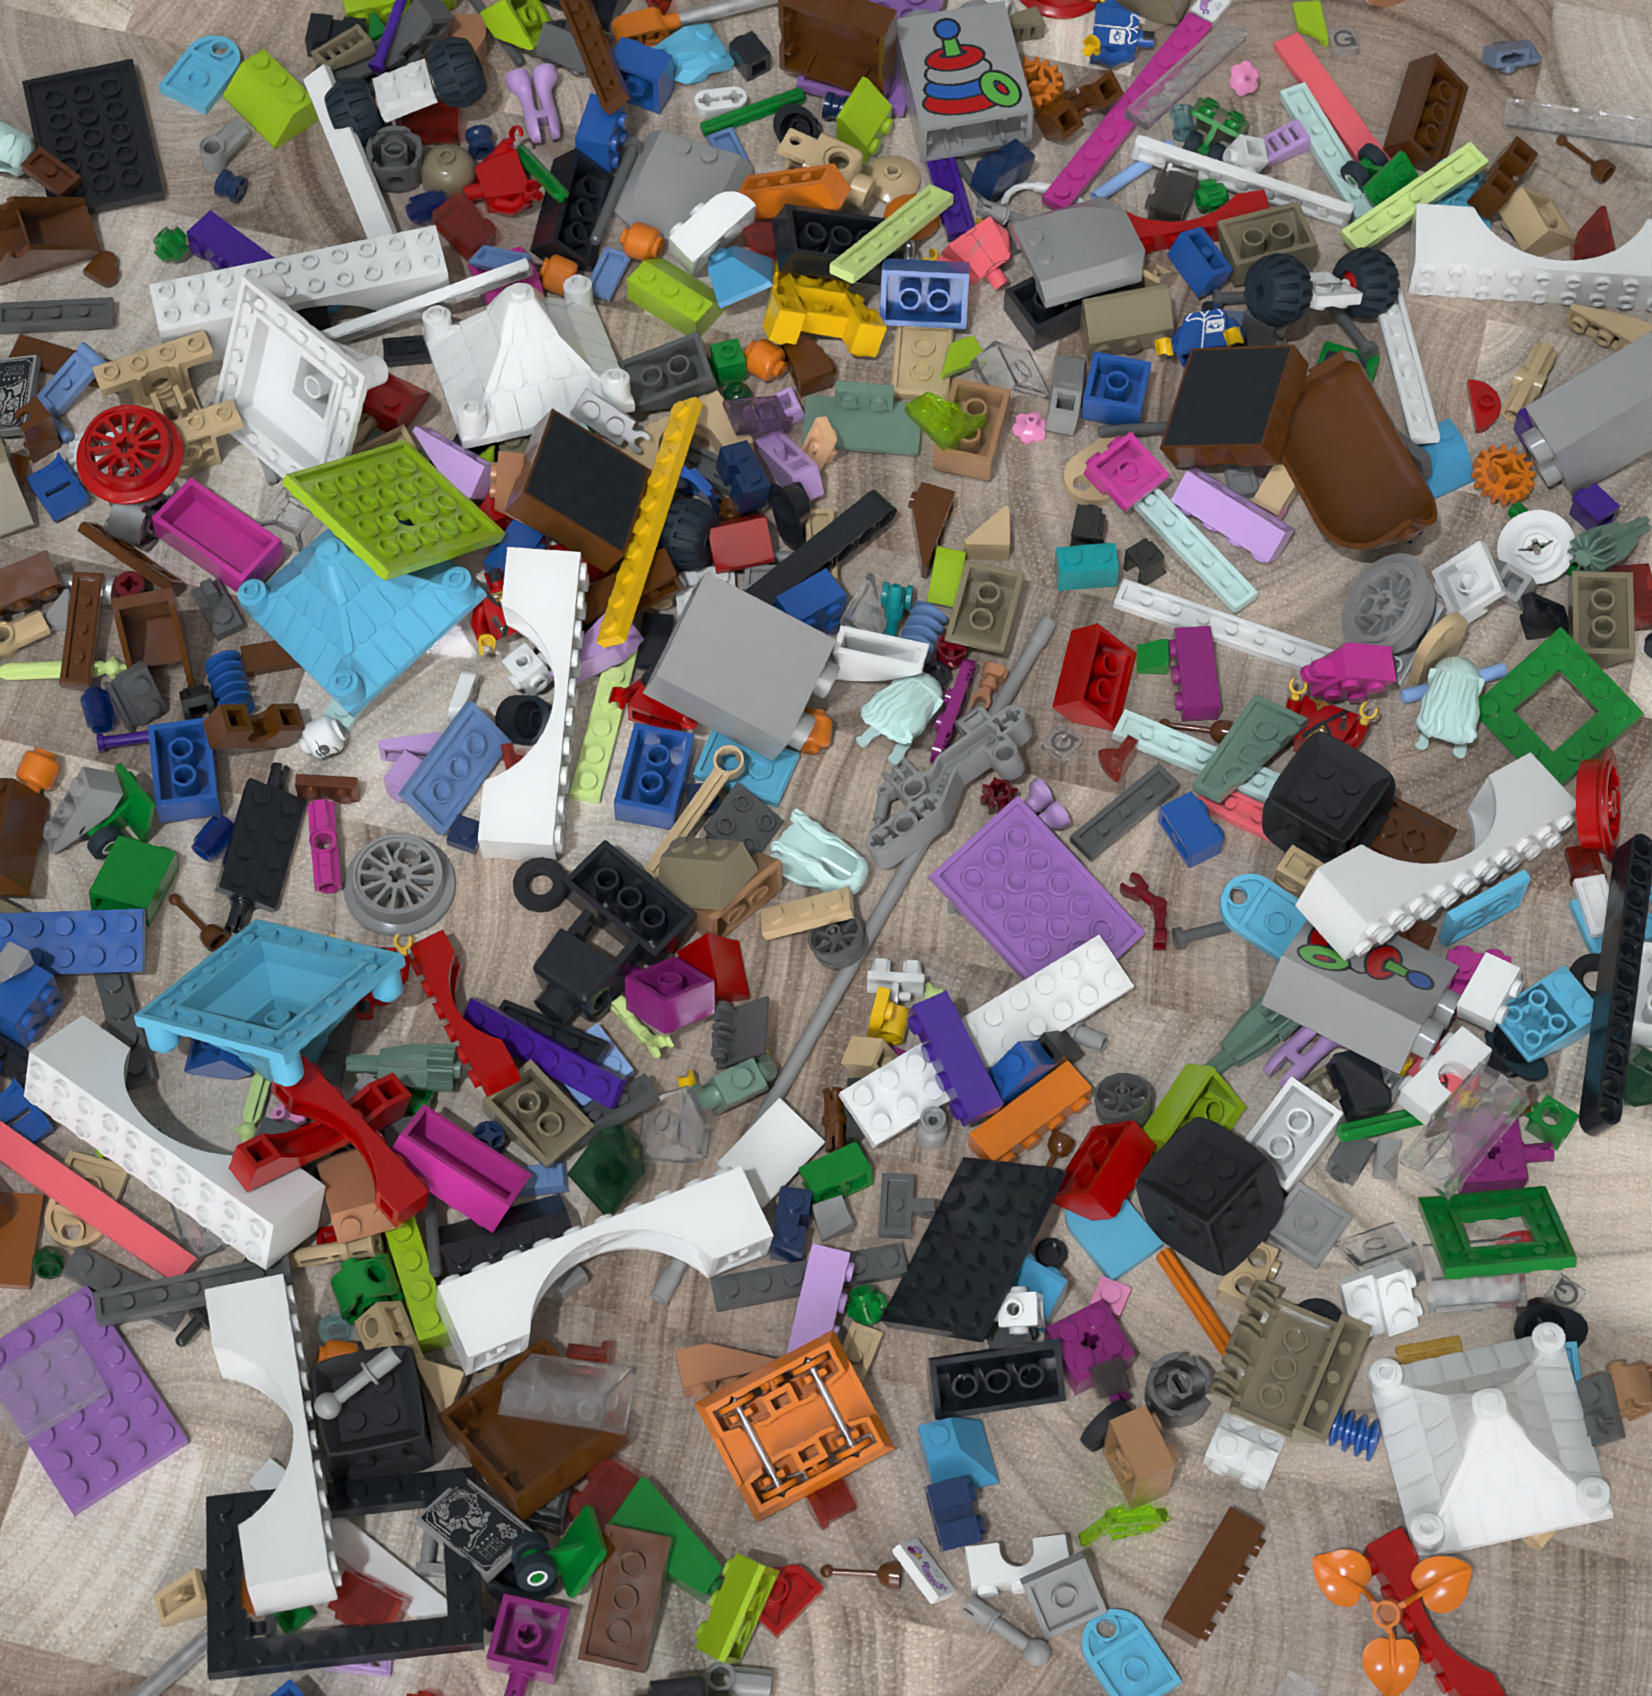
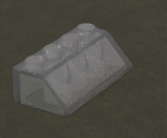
[1397,1062,1530,1201]
[498,1353,637,1435]

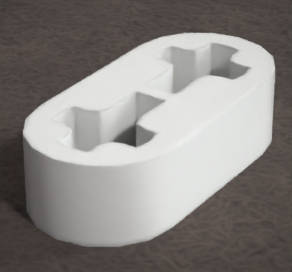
[694,87,747,119]
[448,670,479,722]

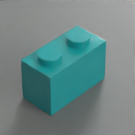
[1054,543,1119,591]

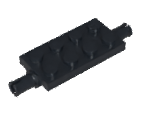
[214,762,306,934]

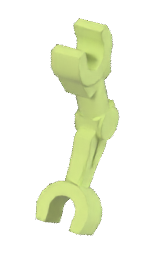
[610,995,674,1058]

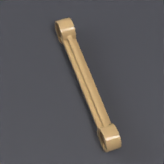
[641,745,745,881]

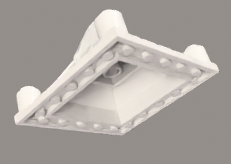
[214,272,388,479]
[421,275,635,450]
[1366,1322,1614,1560]

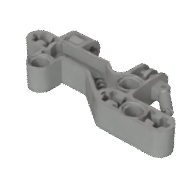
[866,704,1033,869]

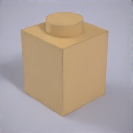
[841,1036,898,1078]

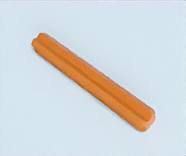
[1156,1248,1231,1356]

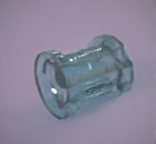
[1169,104,1197,142]

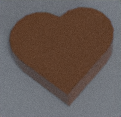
[83,251,120,287]

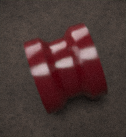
[114,571,147,597]
[936,634,967,670]

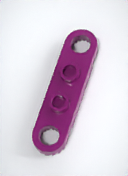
[930,658,976,765]

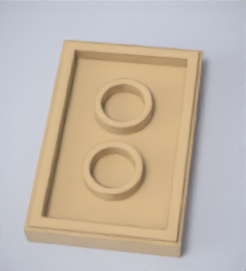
[891,326,954,402]

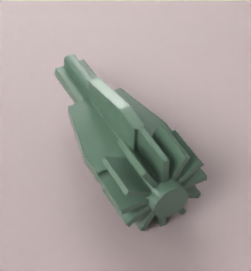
[1567,516,1652,572]
[1205,992,1301,1075]
[346,1043,462,1092]

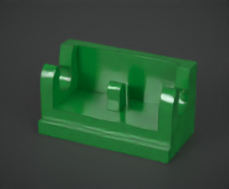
[798,1141,874,1205]

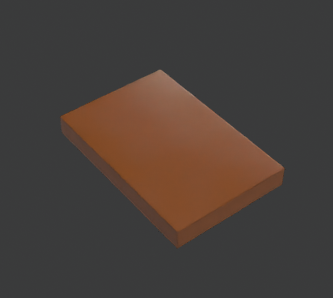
[0,1192,45,1290]

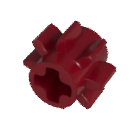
[980,777,1018,815]

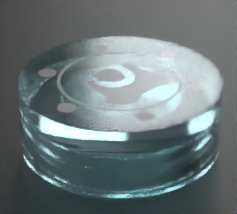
[318,1313,352,1344]

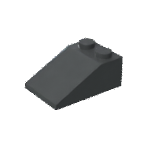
[618,331,722,412]

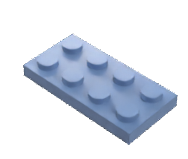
[398,702,512,835]

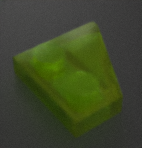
[904,392,986,450]
[1078,1505,1170,1547]

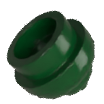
[723,382,752,411]
[32,1245,65,1279]

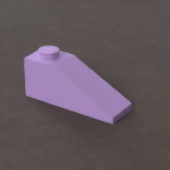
[413,426,491,501]
[753,429,824,502]
[549,613,644,684]

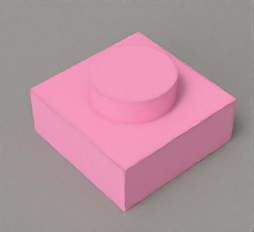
[1089,1275,1132,1320]

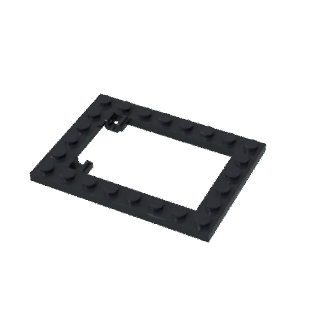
[206,1467,485,1681]

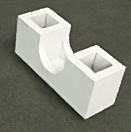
[1397,1026,1492,1127]
[964,1534,1069,1598]

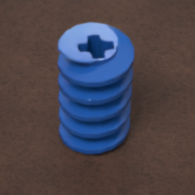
[205,650,255,715]
[1329,1405,1382,1462]

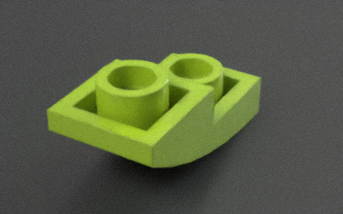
[926,546,966,609]

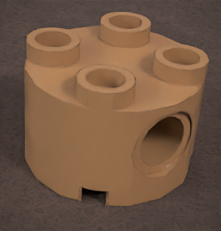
[1581,1360,1652,1422]

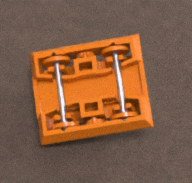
[694,1329,895,1523]

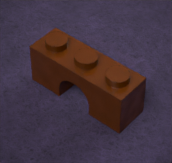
[1033,69,1124,140]
[1466,136,1539,220]
[202,703,305,749]

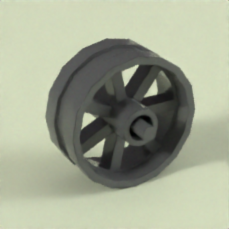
[808,915,869,969]
[1094,1073,1153,1126]

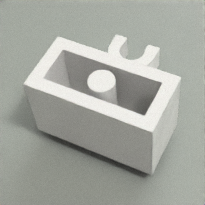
[1457,952,1524,1032]

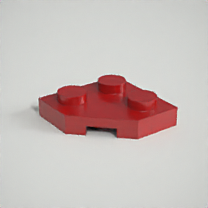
[758,1565,824,1639]

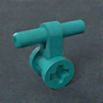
[880,581,914,637]

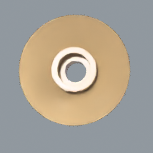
[865,155,921,203]

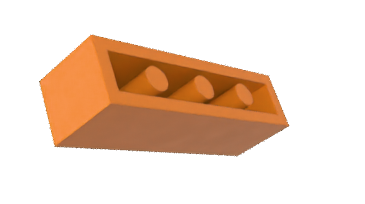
[738,163,851,220]
[968,1060,1092,1163]

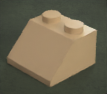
[1498,187,1577,257]

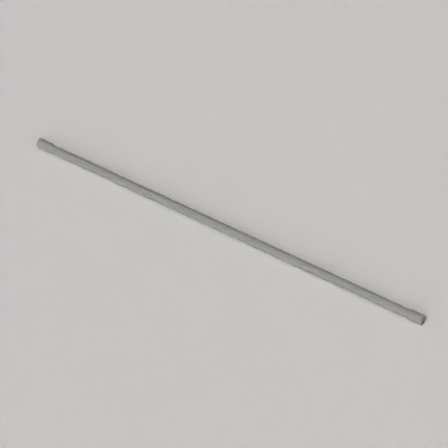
[650,616,1056,1305]

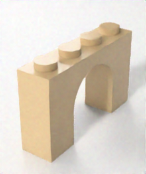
[616,390,754,499]

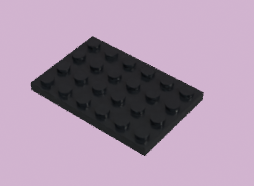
[22,58,165,214]
[880,1157,1066,1343]

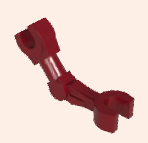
[1119,872,1167,951]

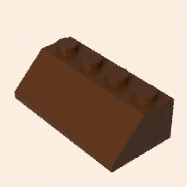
[1383,53,1469,172]
[0,778,50,896]

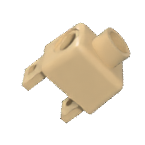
[777,128,876,212]

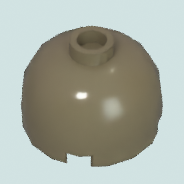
[421,143,476,202]

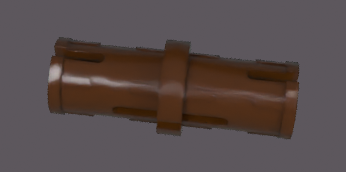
[821,1087,847,1154]

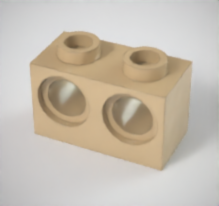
[1273,845,1324,898]
[1215,1242,1281,1316]
[354,1301,424,1360]

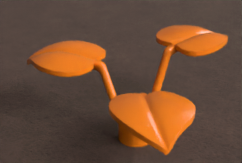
[1312,1549,1473,1696]

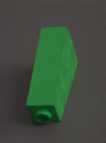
[608,1476,724,1604]

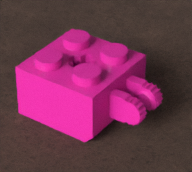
[1299,642,1396,703]

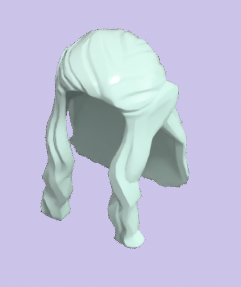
[0,121,36,176]
[1415,656,1485,759]
[856,671,943,767]
[770,809,869,896]

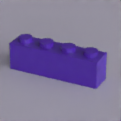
[186,210,275,271]
[907,990,1003,1127]

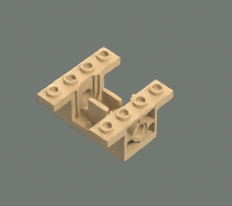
[92,330,244,479]

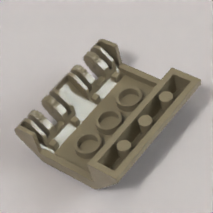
[1206,1280,1373,1444]

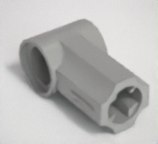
[199,118,250,174]
[705,1661,773,1696]

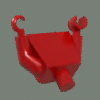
[462,125,543,216]
[608,678,698,732]

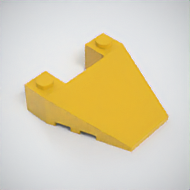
[762,260,887,357]

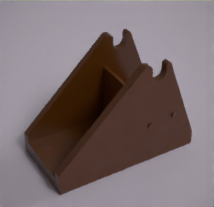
[0,196,102,286]
[111,587,195,687]

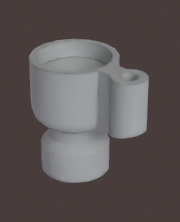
[916,1106,948,1150]

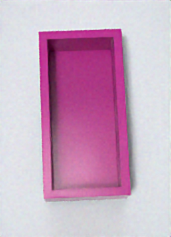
[151,478,285,593]
[391,1104,532,1233]

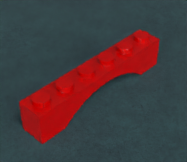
[1126,189,1270,255]
[410,929,521,1097]
[271,1055,429,1228]
[229,1072,412,1192]
[1362,1527,1506,1696]

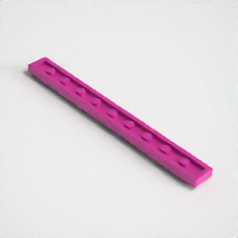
[1041,12,1213,210]

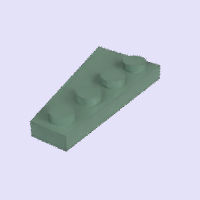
[1192,694,1308,803]

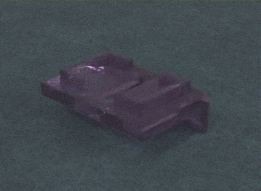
[722,395,793,436]

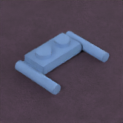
[36,342,107,444]

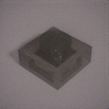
[1087,1356,1131,1399]

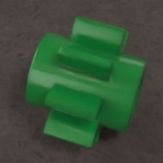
[1193,178,1228,213]
[152,226,188,262]
[845,1285,887,1325]

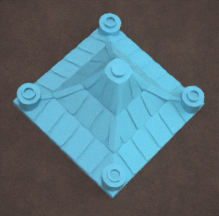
[237,519,487,717]
[134,919,406,1086]

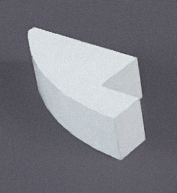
[828,625,929,681]

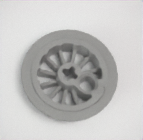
[1342,553,1435,654]
[343,833,456,936]

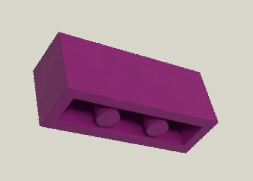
[1169,626,1221,722]

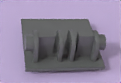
[703,782,784,857]
[710,996,769,1070]

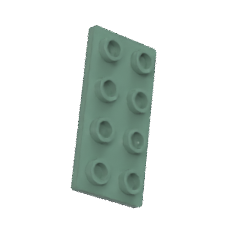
[802,381,923,456]

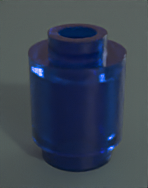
[405,189,450,225]
[80,687,117,734]
[191,815,234,862]

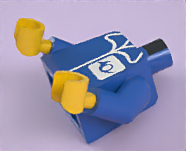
[1082,0,1155,68]
[1154,301,1246,368]

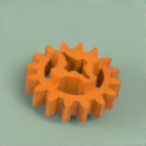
[1021,56,1063,112]
[1470,443,1536,507]

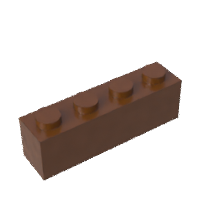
[582,547,687,635]
[0,550,66,620]
[1161,1506,1266,1648]

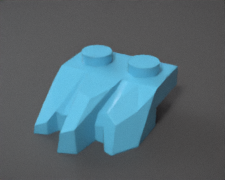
[654,23,734,84]

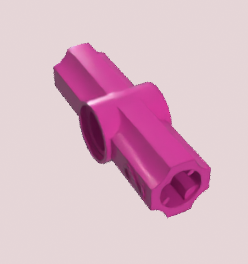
[307,799,342,894]

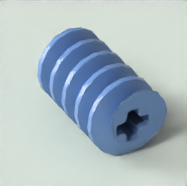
[900,601,948,664]

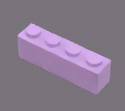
[1171,467,1295,563]
[783,1243,855,1378]

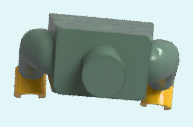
[676,1046,777,1117]

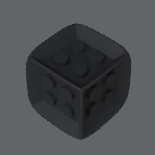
[1262,731,1396,864]
[1136,1117,1284,1276]
[312,1345,434,1483]

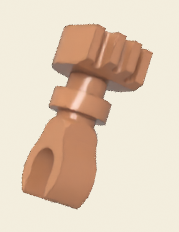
[970,661,1010,712]

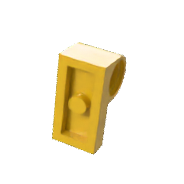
[866,986,909,1045]

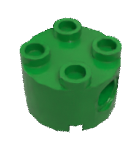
[330,1253,405,1325]

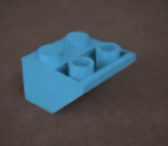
[1011,1253,1067,1334]

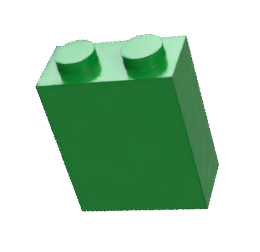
[89,835,179,927]

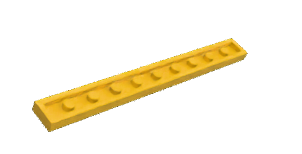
[596,396,703,648]

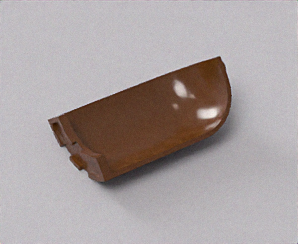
[1280,350,1437,550]

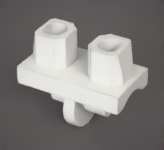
[867,958,925,1004]

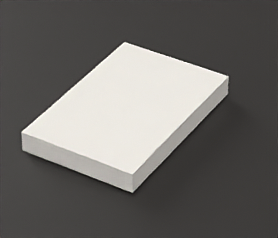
[714,1098,825,1209]

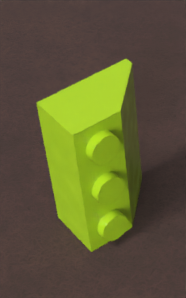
[223,48,319,150]
[627,258,729,337]
[1142,1063,1247,1156]
[695,1552,780,1666]

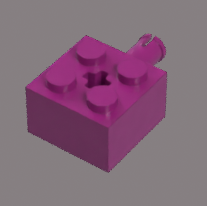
[625,956,715,1034]
[1448,1118,1555,1194]
[1043,1299,1135,1403]
[486,1594,572,1696]

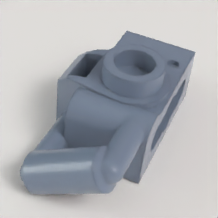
[1482,40,1541,73]

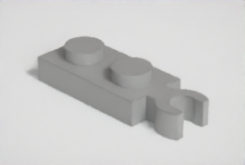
[570,387,650,453]

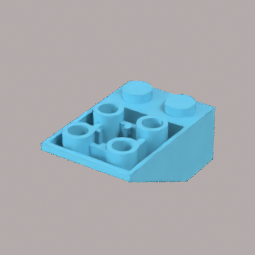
[1497,965,1594,1063]

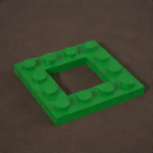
[1479,627,1644,786]
[1418,1186,1576,1280]

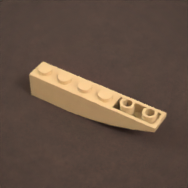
[1565,304,1652,352]

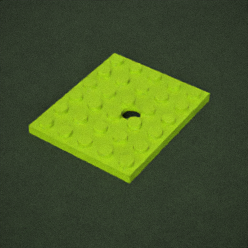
[281,439,506,581]

